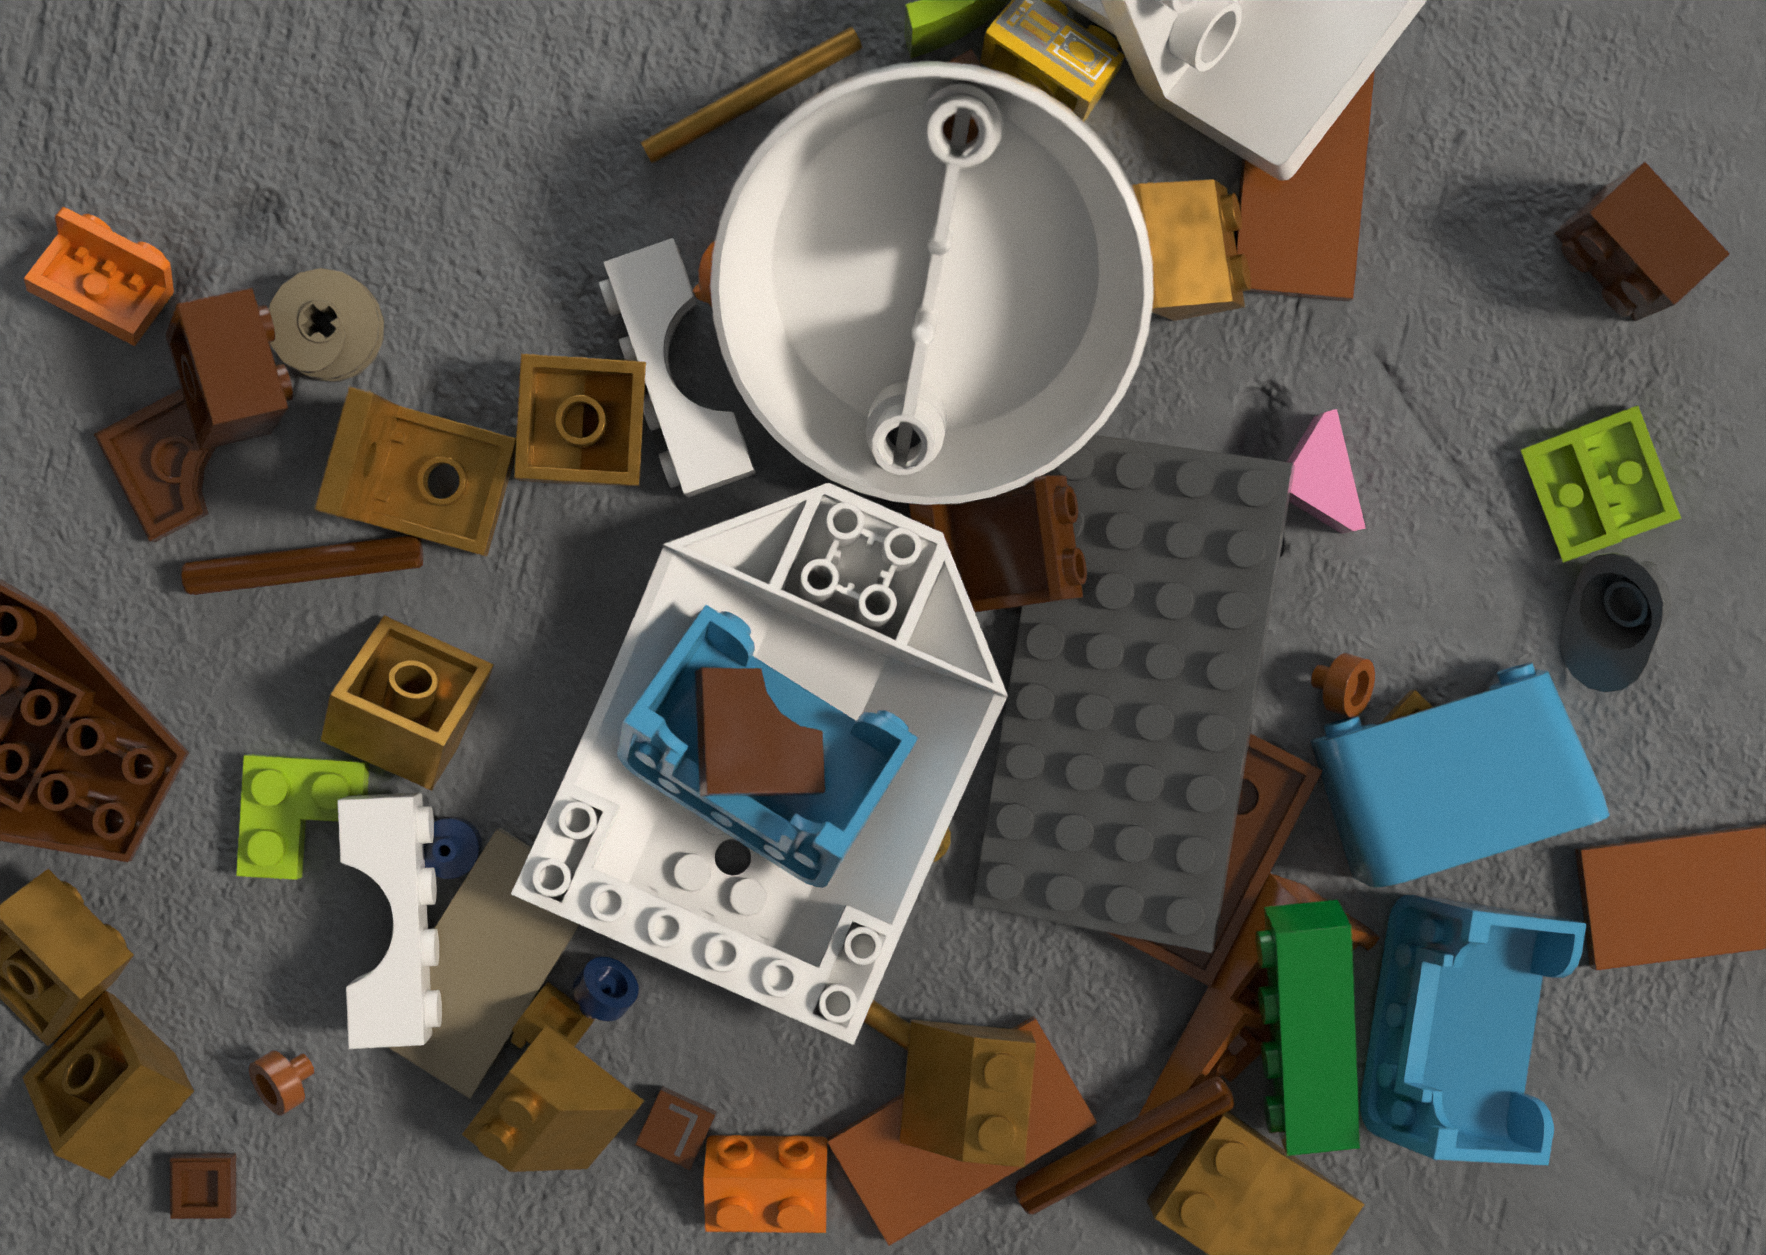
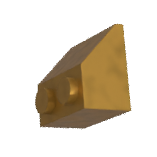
[1131,179,1251,321]
[514,354,646,486]
[320,615,494,791]
[0,869,134,1046]
[22,991,194,1180]
[899,1020,1036,1168]
[461,1025,644,1172]

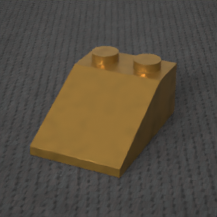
[1147,1112,1365,1255]

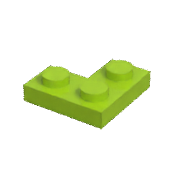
[236,754,370,880]

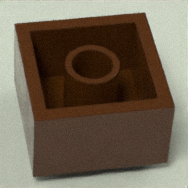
[1554,162,1730,321]
[165,288,293,451]

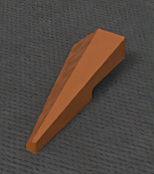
[1138,873,1380,1157]

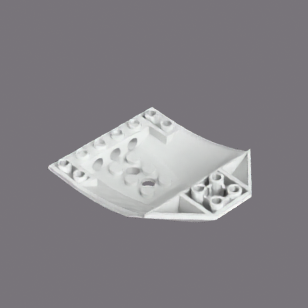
[511,483,1008,1045]

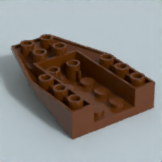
[0,578,189,862]

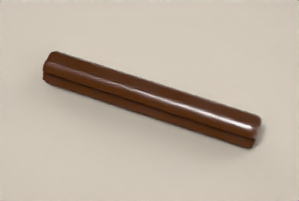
[181,536,424,595]
[1015,1076,1234,1215]

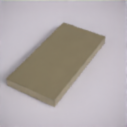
[388,828,580,1099]

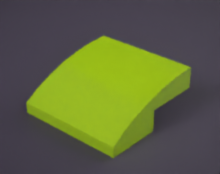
[904,0,1009,59]
[1521,405,1681,563]

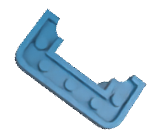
[617,605,918,888]
[1310,662,1610,888]
[1360,895,1586,1166]

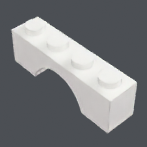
[599,238,756,498]
[338,792,442,1049]

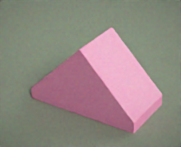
[1287,409,1366,534]

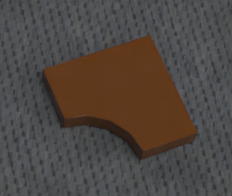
[94,389,217,542]
[695,668,825,796]

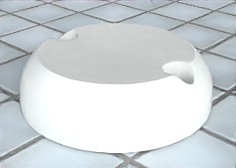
[710,61,1153,505]

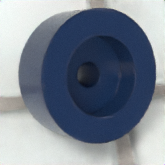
[424,817,483,879]
[573,957,639,1022]

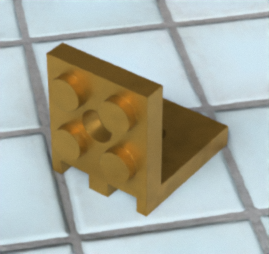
[315,386,516,556]

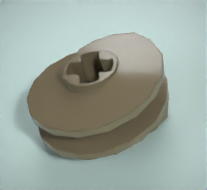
[269,268,384,382]

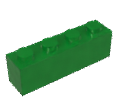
[1255,899,1360,1156]

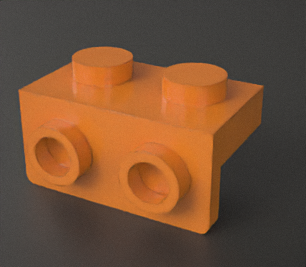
[24,207,174,346]
[703,1135,827,1233]

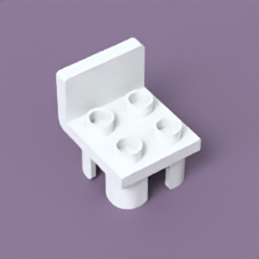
[1060,0,1427,181]

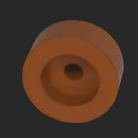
[1311,653,1375,718]
[249,1050,314,1116]

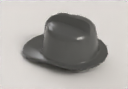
[1559,552,1671,693]

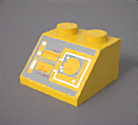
[980,0,1125,122]

